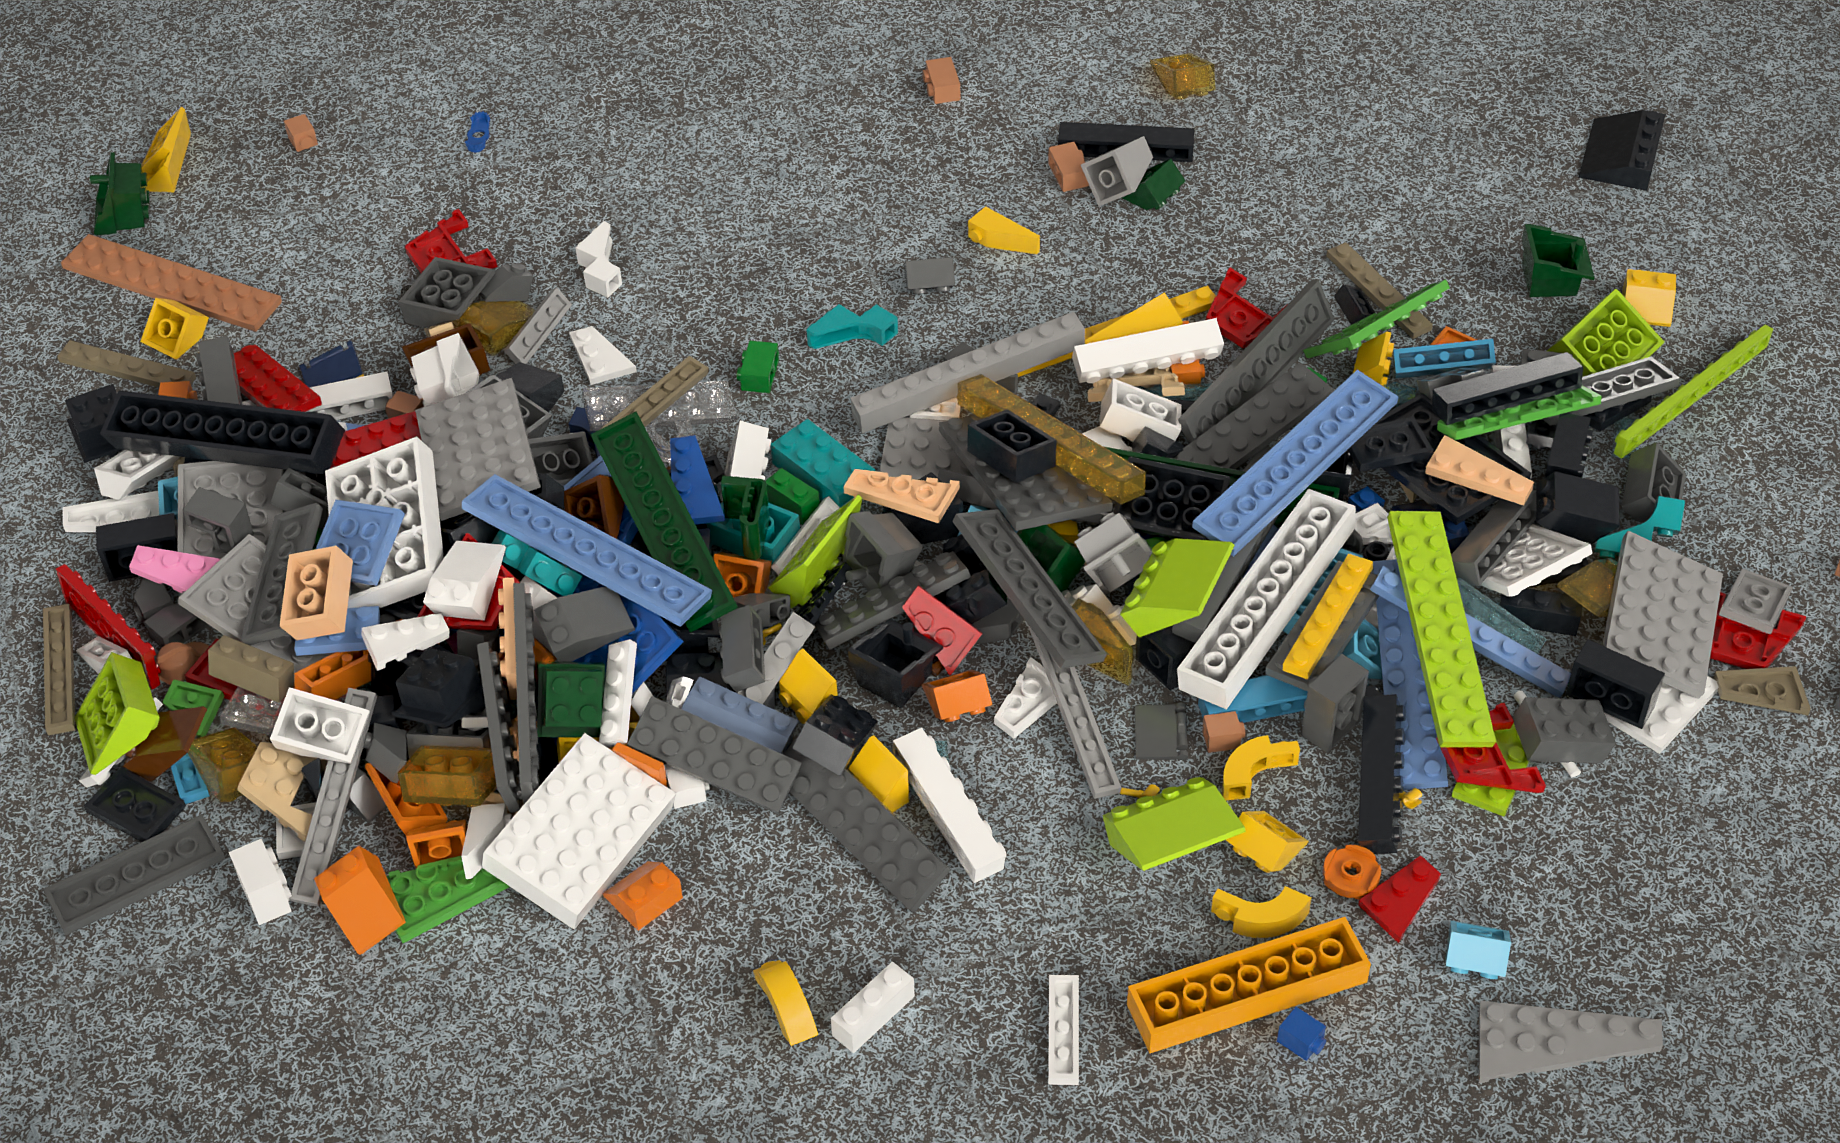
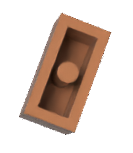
[922,57,960,104]
[1048,142,1089,192]

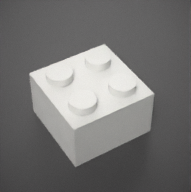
[229,839,292,925]

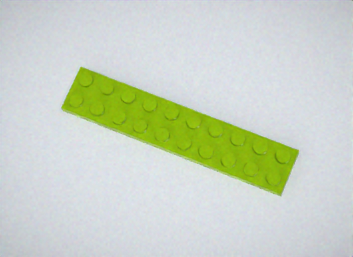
[1387,511,1496,747]

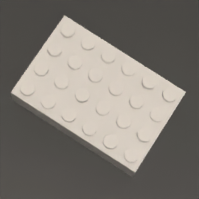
[325,437,444,608]
[482,733,676,929]

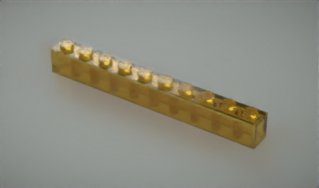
[957,374,1146,504]

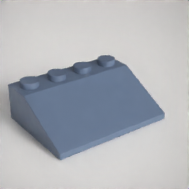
[681,677,799,754]

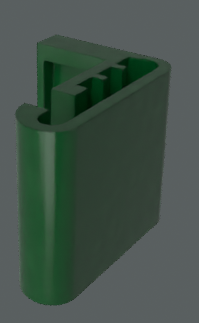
[721,476,770,560]

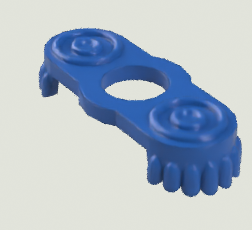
[465,111,490,153]

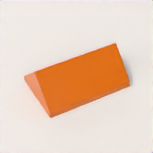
[365,762,448,836]

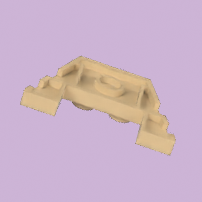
[1088,367,1185,402]
[237,742,328,842]

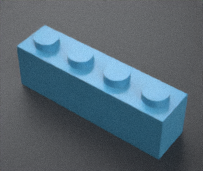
[1393,339,1496,379]
[1198,675,1308,723]

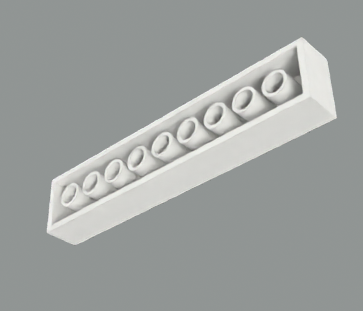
[1177,489,1356,709]

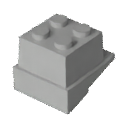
[1074,512,1152,595]

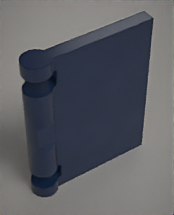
[299,340,363,388]

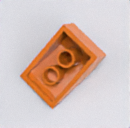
[314,846,406,955]

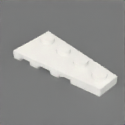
[63,491,159,532]

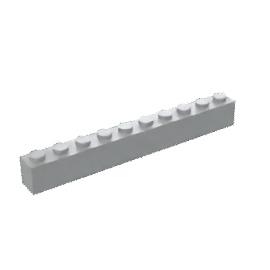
[850,312,1085,434]

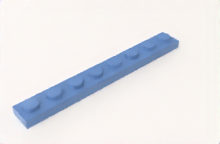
[1370,566,1571,698]

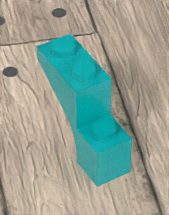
[806,304,898,349]
[1594,496,1685,559]
[492,530,582,596]

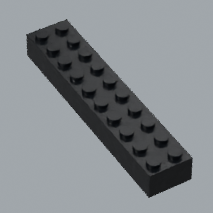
[100,390,345,475]

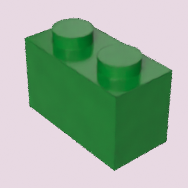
[737,340,779,393]
[766,468,819,525]

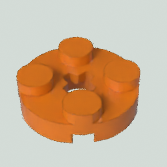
[1323,844,1381,900]

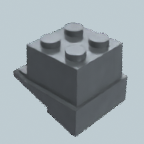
[842,511,923,591]

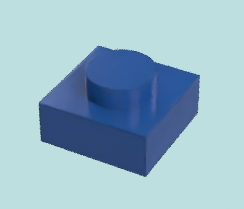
[1348,486,1385,512]

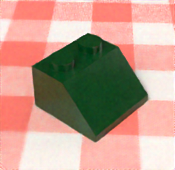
[1121,159,1186,211]

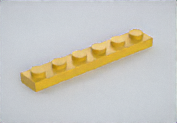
[1283,553,1373,679]

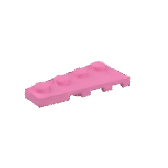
[129,545,221,593]

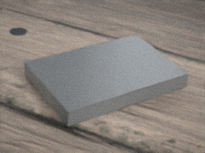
[1719,569,1793,634]

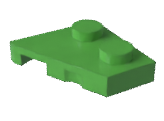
[163,679,225,739]

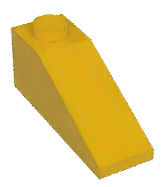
[968,206,1040,254]

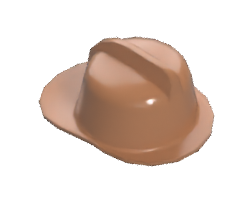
[156,642,209,685]

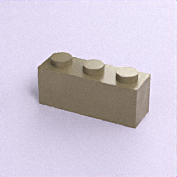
[208,635,294,703]

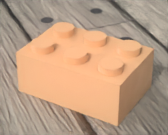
[280,546,353,640]

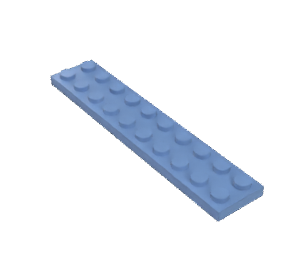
[1192,370,1398,557]
[462,474,712,627]
[1373,559,1448,790]

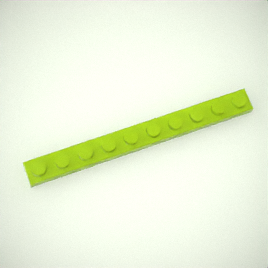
[1613,324,1773,459]

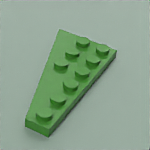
[1303,279,1450,358]
[1437,385,1602,440]
[387,856,510,944]

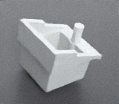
[410,333,479,407]

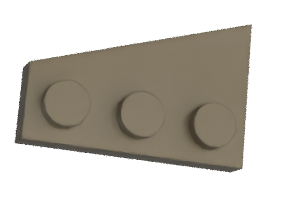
[1713,666,1811,715]

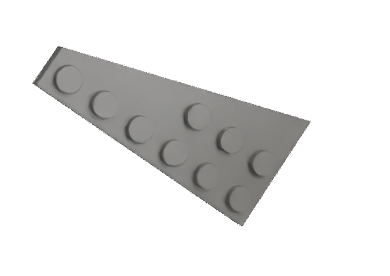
[1478,1001,1663,1084]

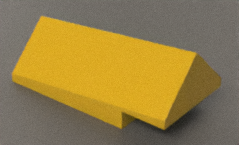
[141,107,191,192]
[1085,292,1183,344]

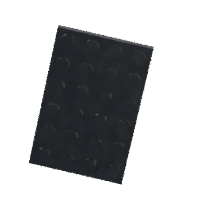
[1374,393,1531,525]

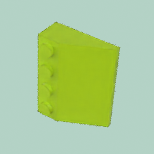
[1547,288,1665,377]
[768,494,862,609]
[1120,538,1235,637]
[75,652,159,775]
[1102,777,1246,871]

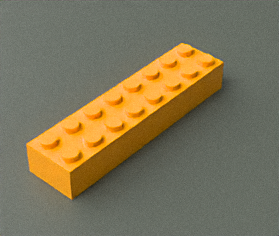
[1127,917,1371,1053]

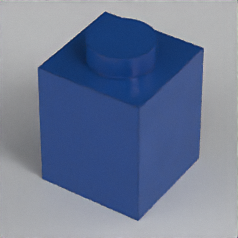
[1277,1007,1326,1061]

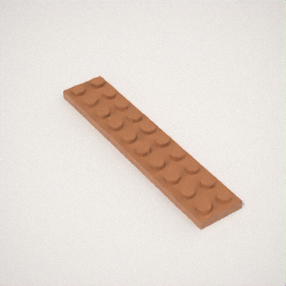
[61,234,282,332]

